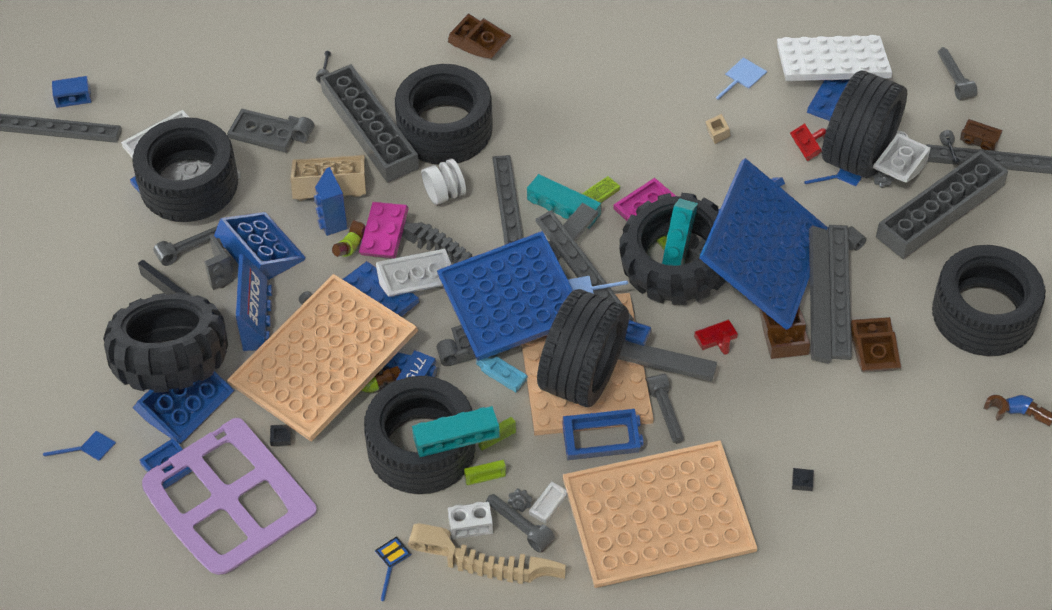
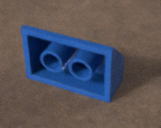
[314,167,348,236]

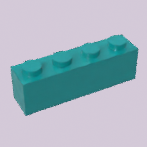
[527,174,601,229]
[662,199,698,266]
[412,406,500,457]

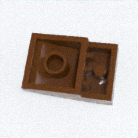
[448,13,511,59]
[759,307,810,359]
[851,317,901,372]

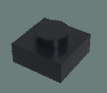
[270,424,291,446]
[792,468,814,491]

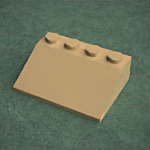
[290,155,366,201]

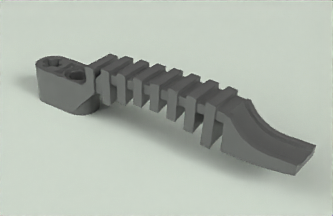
[402,221,472,264]

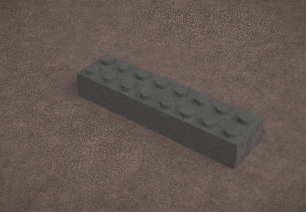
[320,64,419,182]
[876,150,1009,259]

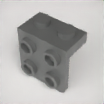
[204,234,234,290]

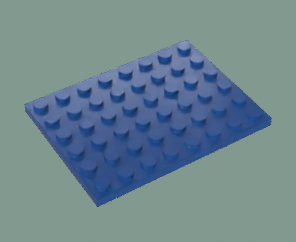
[699,158,828,330]

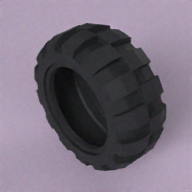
[619,192,726,305]
[103,292,228,392]

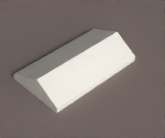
[376,249,452,297]

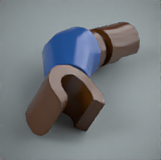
[983,395,1052,427]

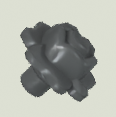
[873,170,895,187]
[508,488,532,512]

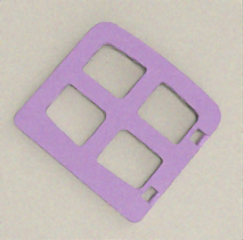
[142,418,317,575]

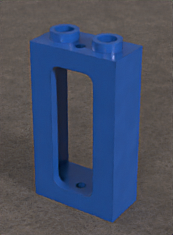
[562,408,643,461]

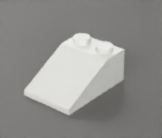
[873,134,931,183]

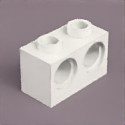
[448,502,493,540]

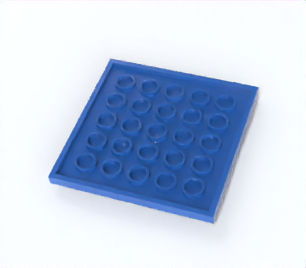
[437,231,573,361]

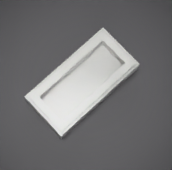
[529,482,568,524]

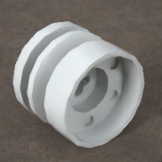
[422,159,466,205]

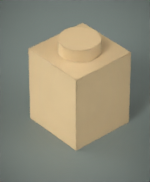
[705,114,731,144]

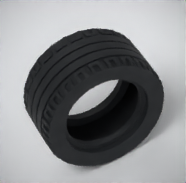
[395,64,493,165]
[822,70,908,178]
[132,117,238,222]
[932,245,1046,356]
[537,289,629,407]
[364,376,476,494]

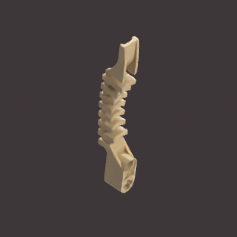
[408,523,566,584]

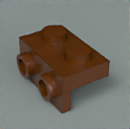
[960,119,1003,151]

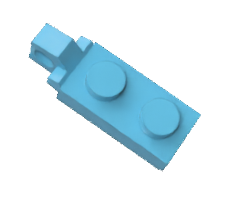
[476,356,528,393]

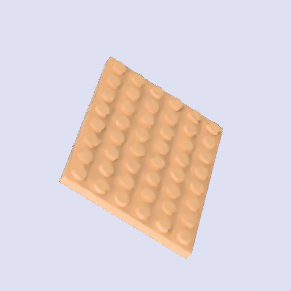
[227,274,418,442]
[521,293,654,436]
[563,440,757,588]

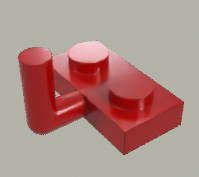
[790,123,826,161]
[694,319,738,355]

